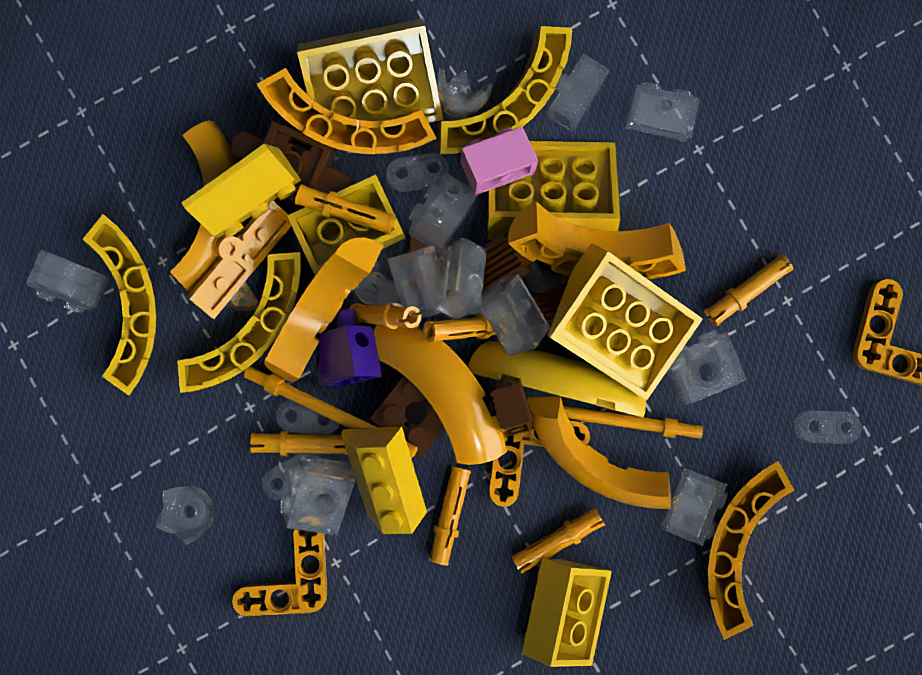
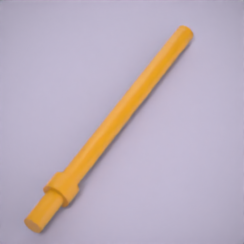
[244,366,418,459]
[527,400,703,439]

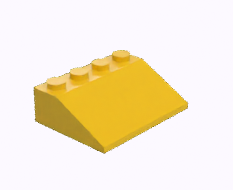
[297,18,443,123]
[488,141,620,240]
[548,243,703,400]

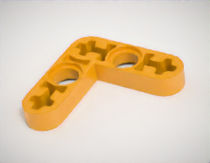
[852,279,922,386]
[489,420,590,507]
[232,517,328,616]

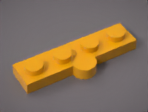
[186,201,292,319]

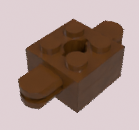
[231,121,353,208]
[370,376,445,459]

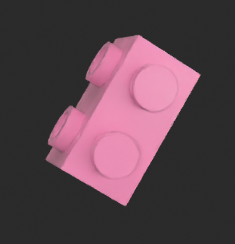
[460,127,538,195]

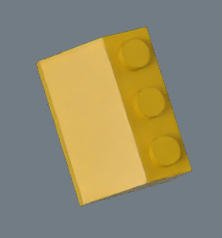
[181,144,301,238]
[287,174,405,275]
[341,426,427,534]
[522,558,612,667]

